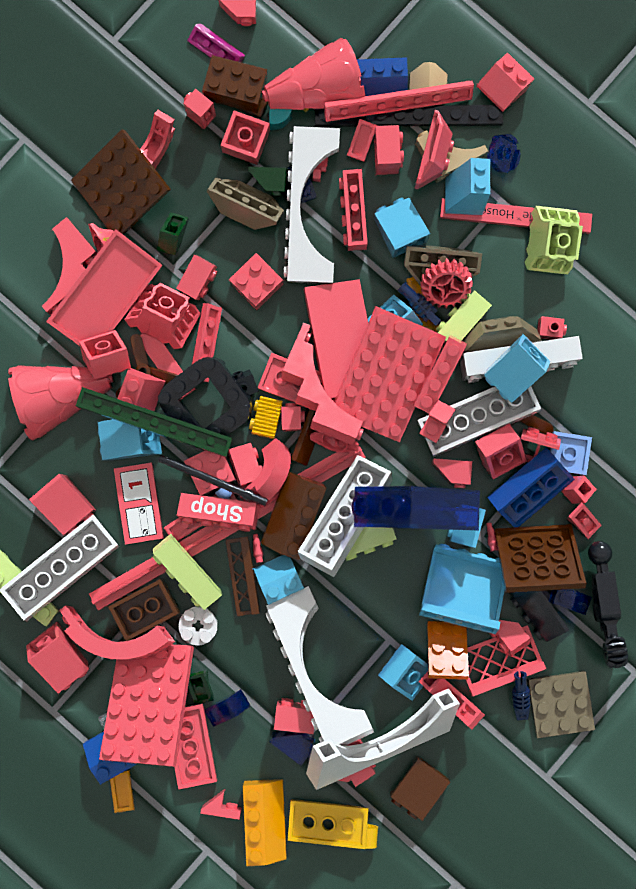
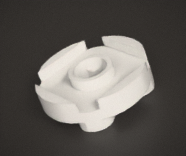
[179,606,218,645]

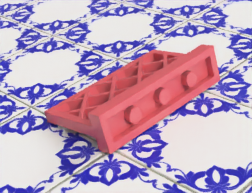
[466,625,546,697]

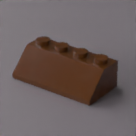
[261,472,326,560]

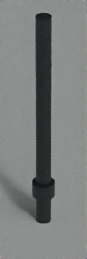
[158,455,268,506]

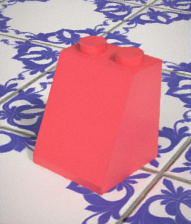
[29,474,96,535]
[26,622,89,693]

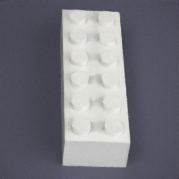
[459,336,583,383]
[418,386,541,457]
[298,455,393,577]
[0,515,119,621]

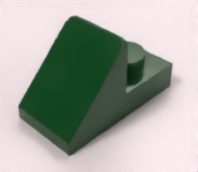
[188,670,214,705]

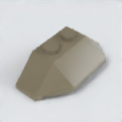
[207,178,284,230]
[404,245,482,285]
[462,316,542,353]

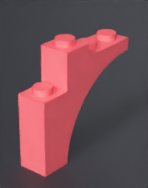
[42,217,97,315]

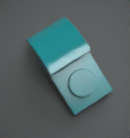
[269,108,293,130]

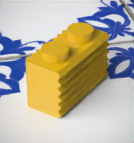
[249,396,283,440]

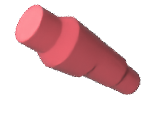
[486,523,498,552]
[253,534,264,563]

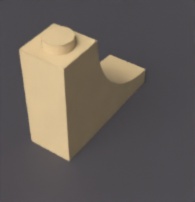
[415,130,488,183]

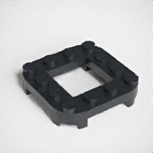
[158,357,253,450]

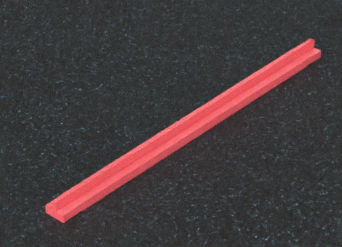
[89,441,366,611]

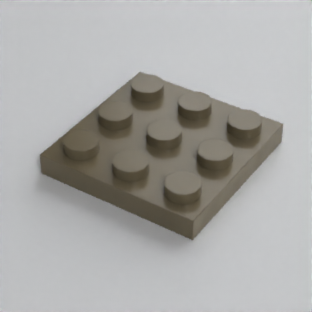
[527,671,595,738]

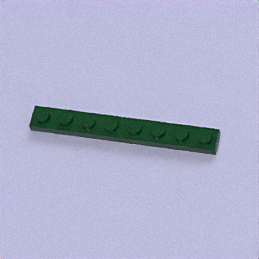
[76,387,232,457]

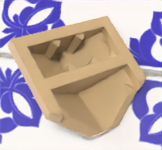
[409,62,447,90]

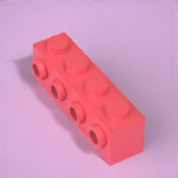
[339,169,368,251]

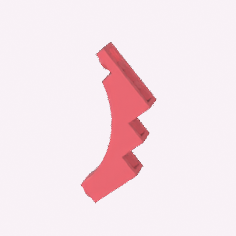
[281,323,364,445]

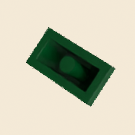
[248,167,289,196]
[157,212,189,255]

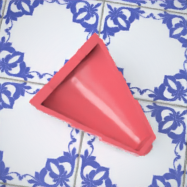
[261,38,365,110]
[8,365,114,440]

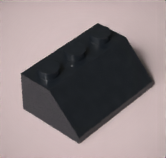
[509,591,569,642]

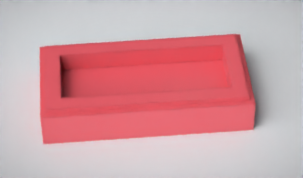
[347,119,377,162]

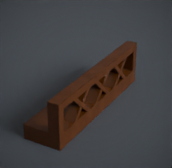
[226,536,260,616]

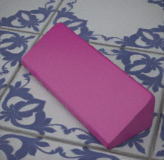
[187,24,245,62]

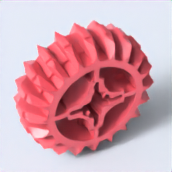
[420,258,473,309]

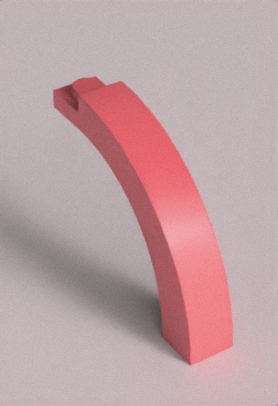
[59,606,175,660]

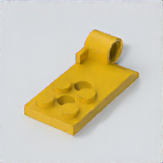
[288,799,378,849]

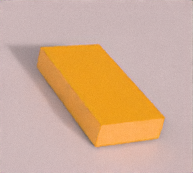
[110,770,135,813]

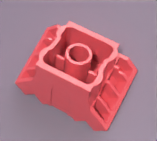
[124,283,201,349]

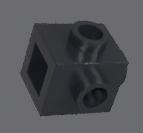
[232,369,259,397]

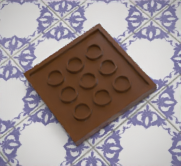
[71,129,171,235]
[495,524,586,593]

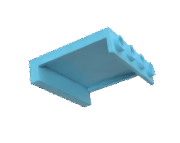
[419,544,505,634]

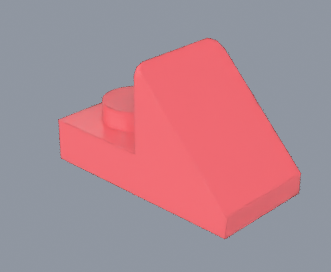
[419,400,456,444]
[566,502,602,539]
[201,789,242,820]

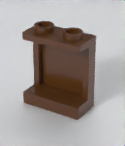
[390,755,450,821]

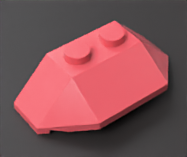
[415,110,454,189]

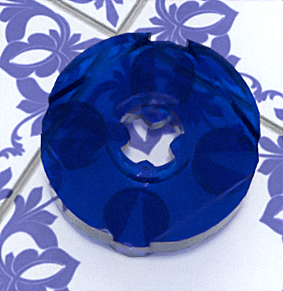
[486,134,521,173]

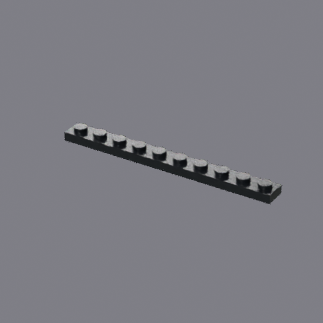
[315,105,503,127]

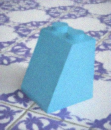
[445,158,490,215]
[374,198,430,258]
[484,334,551,403]
[98,419,162,460]

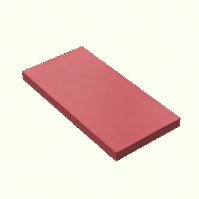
[46,229,162,346]
[303,279,368,399]

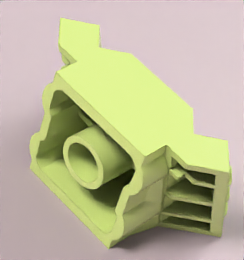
[525,206,583,275]

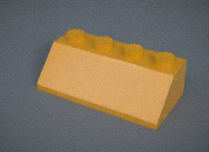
[243,779,287,866]

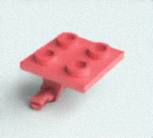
[521,427,561,462]

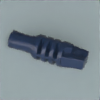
[397,282,441,326]
[512,671,530,721]

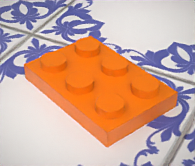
[427,621,469,680]

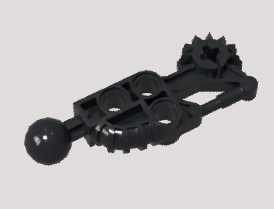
[588,541,628,668]

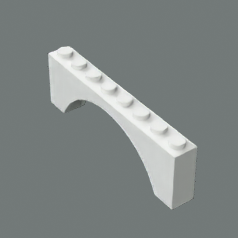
[284,126,340,284]
[265,586,374,746]
[306,689,460,790]

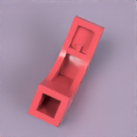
[140,110,175,168]
[240,438,291,503]
[419,671,485,729]

